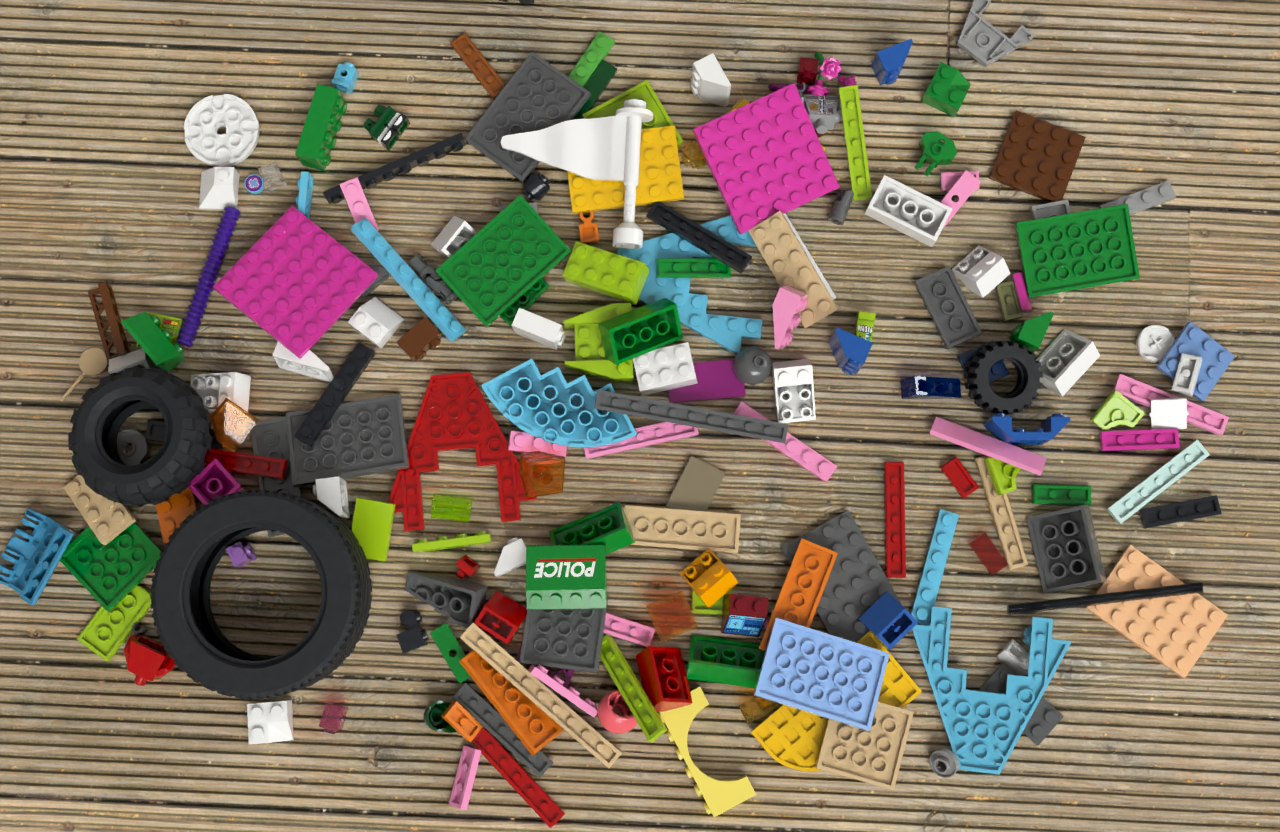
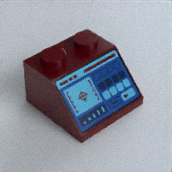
[721,594,768,637]

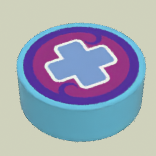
[244,174,265,194]

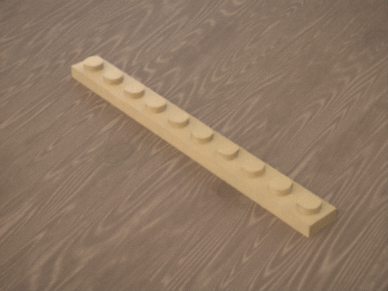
[460,623,622,769]

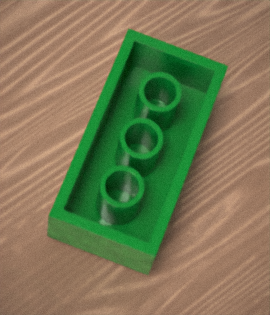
[295,84,347,171]
[598,298,683,365]

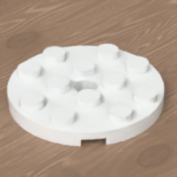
[184,94,260,167]

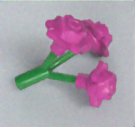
[807,52,857,96]

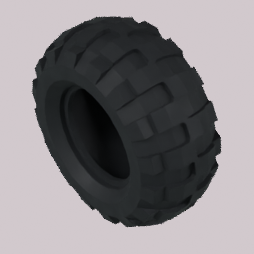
[68,366,212,507]

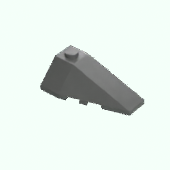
[405,571,487,628]

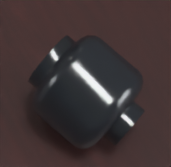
[523,172,550,201]

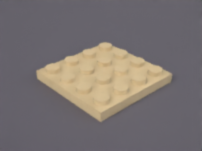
[816,701,914,790]

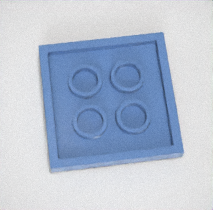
[1156,322,1235,402]

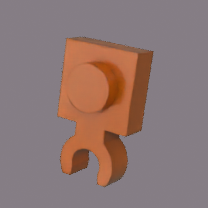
[579,210,600,244]

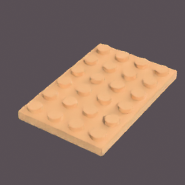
[1085,545,1228,678]

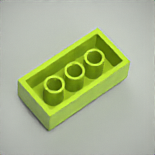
[562,241,650,305]

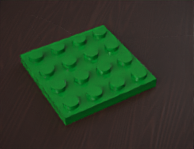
[60,522,162,612]

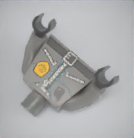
[795,82,851,134]

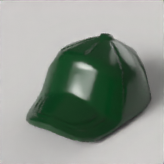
[423,700,457,733]

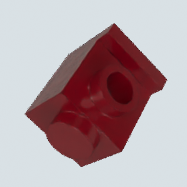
[797,57,819,85]

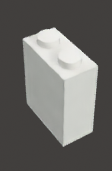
[512,308,565,350]

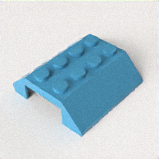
[0,508,76,606]

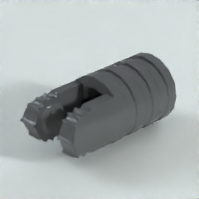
[828,190,854,225]

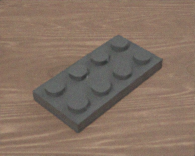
[914,266,982,350]
[977,662,1064,746]

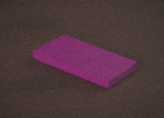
[668,359,746,403]

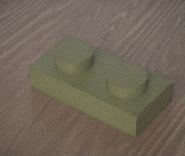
[995,280,1024,322]

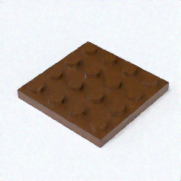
[989,110,1086,203]

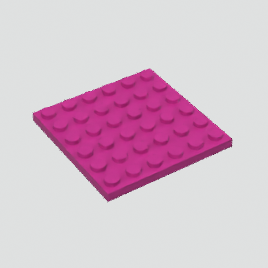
[692,83,840,234]
[213,206,378,359]

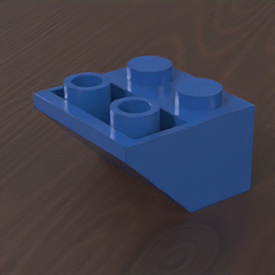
[858,591,919,650]

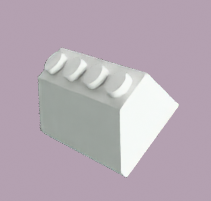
[865,175,952,247]

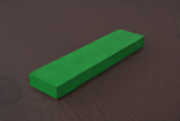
[656,258,731,278]

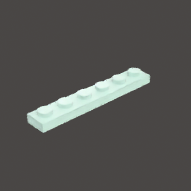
[1106,439,1210,525]

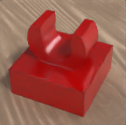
[455,555,480,580]

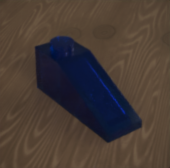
[900,376,961,400]

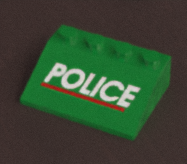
[526,544,608,610]

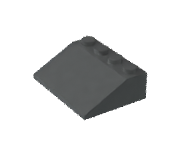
[1026,505,1107,593]

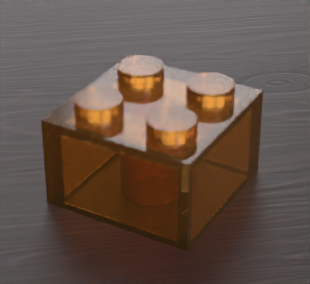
[646,590,698,643]

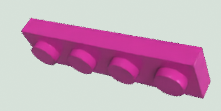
[1099,429,1180,451]

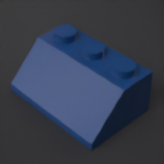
[828,327,873,375]

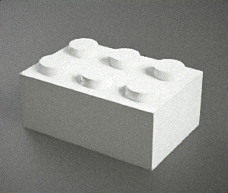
[633,342,698,396]

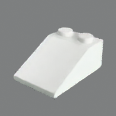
[272,342,334,383]

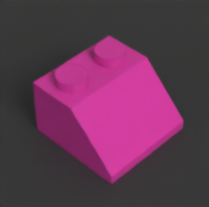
[189,458,241,505]

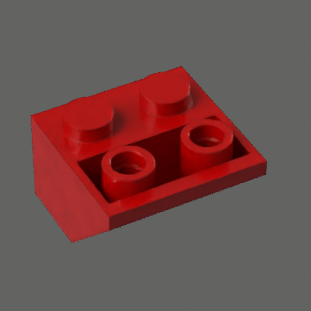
[474,590,527,644]

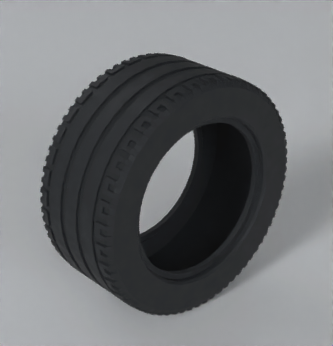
[150,490,372,699]

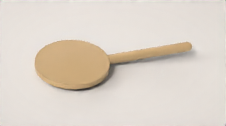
[60,348,108,402]

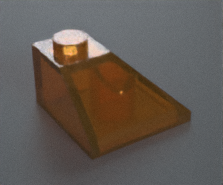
[210,398,259,452]
[519,451,565,498]

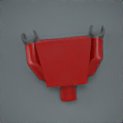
[124,623,176,686]

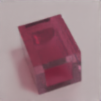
[319,702,348,734]

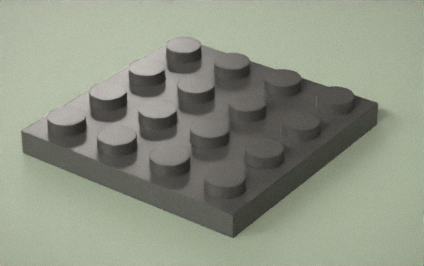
[519,594,609,674]

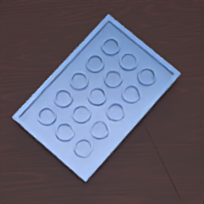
[754,618,890,731]

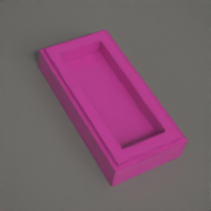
[1013,272,1033,312]

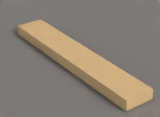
[975,455,1028,570]

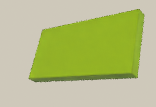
[77,584,152,662]

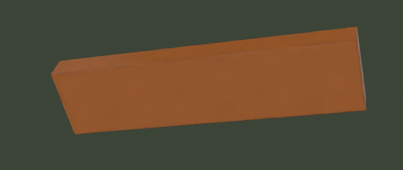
[450,32,506,100]

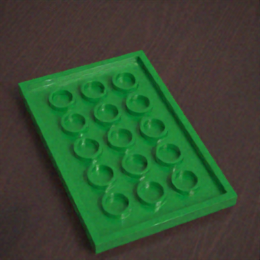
[435,195,571,328]
[1015,204,1140,298]

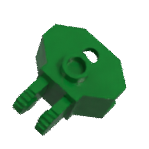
[915,131,957,177]

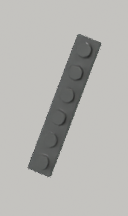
[452,683,554,778]

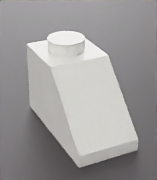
[494,537,526,577]

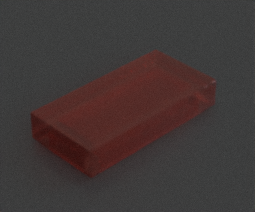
[969,533,1008,576]

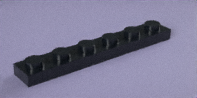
[646,201,752,274]
[294,342,376,447]

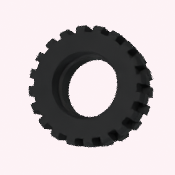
[964,341,1043,415]

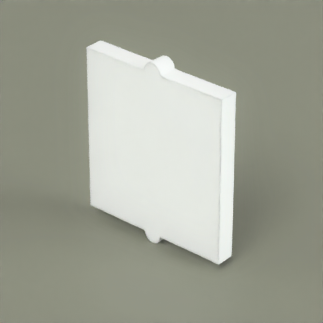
[1149,398,1189,430]

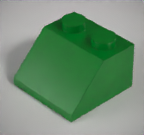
[1009,312,1054,352]

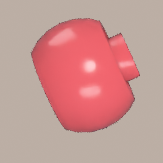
[597,690,638,734]

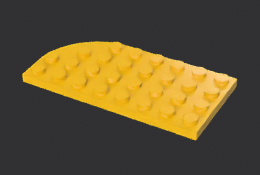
[751,631,922,771]

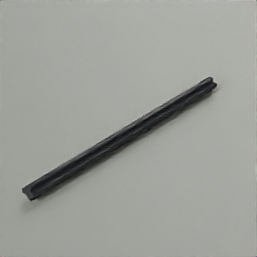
[1007,582,1203,615]

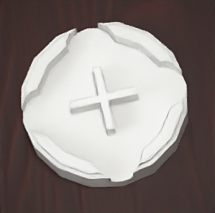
[1136,325,1175,363]

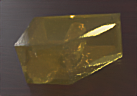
[739,696,782,724]

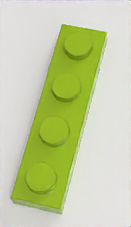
[412,531,492,553]

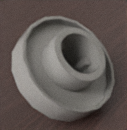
[929,748,959,778]

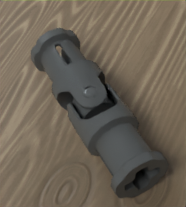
[408,254,458,305]

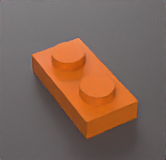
[441,701,483,742]

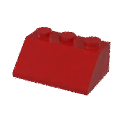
[636,646,693,712]

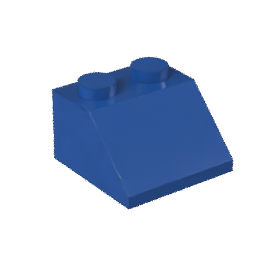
[871,39,913,86]

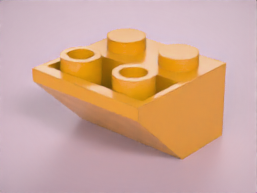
[679,548,738,608]

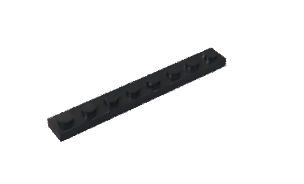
[323,133,466,204]

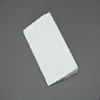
[1172,353,1202,396]
[997,639,1029,676]

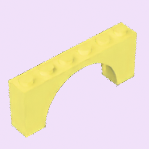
[658,686,757,817]

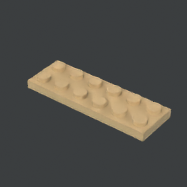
[748,211,838,329]
[624,505,741,553]

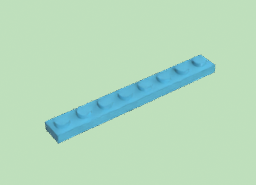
[350,218,467,343]

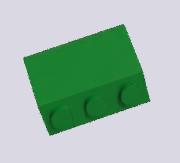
[121,312,186,372]

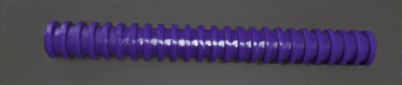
[176,206,241,347]

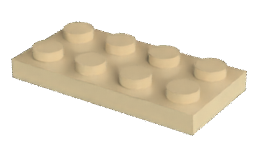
[63,475,136,546]

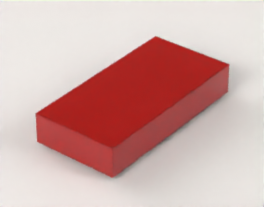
[940,457,979,499]

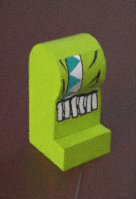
[854,311,876,342]

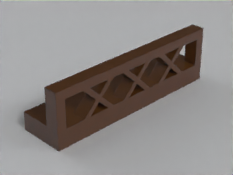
[88,282,130,363]

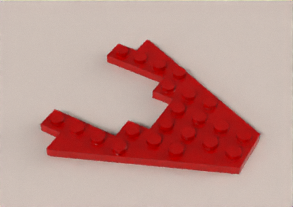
[388,372,537,532]

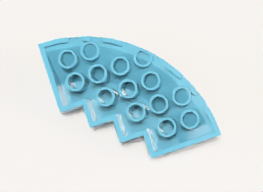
[481,358,637,448]

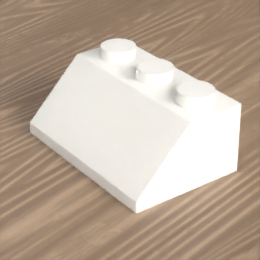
[690,53,731,107]
[1035,329,1100,397]

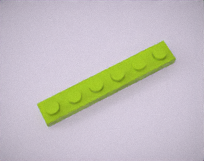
[839,85,872,201]
[600,634,667,742]

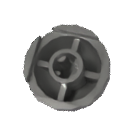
[733,346,772,385]

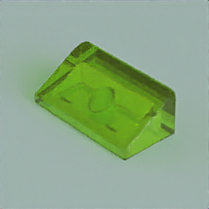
[431,495,472,522]

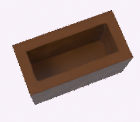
[397,317,442,362]

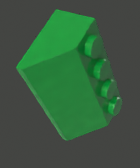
[549,501,635,555]
[687,634,766,688]

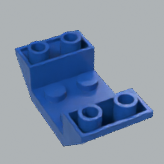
[984,413,1070,445]

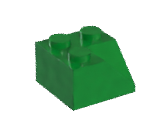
[921,62,971,117]

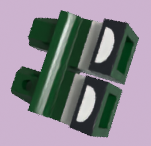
[363,104,410,151]

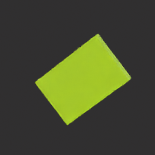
[351,497,396,562]

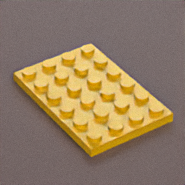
[567,125,684,214]

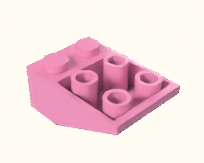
[772,285,809,350]

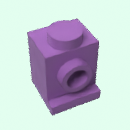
[226,541,257,568]

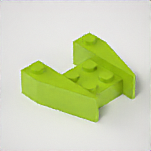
[564,303,633,383]

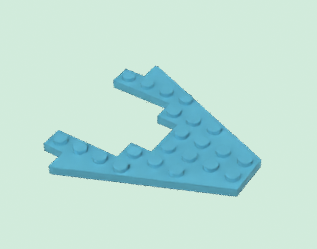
[617,215,762,354]
[912,606,1071,775]

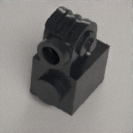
[396,610,429,654]

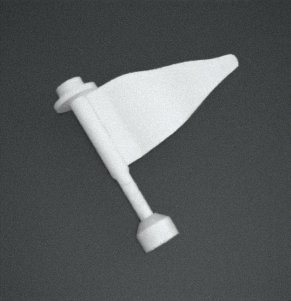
[501,99,653,249]

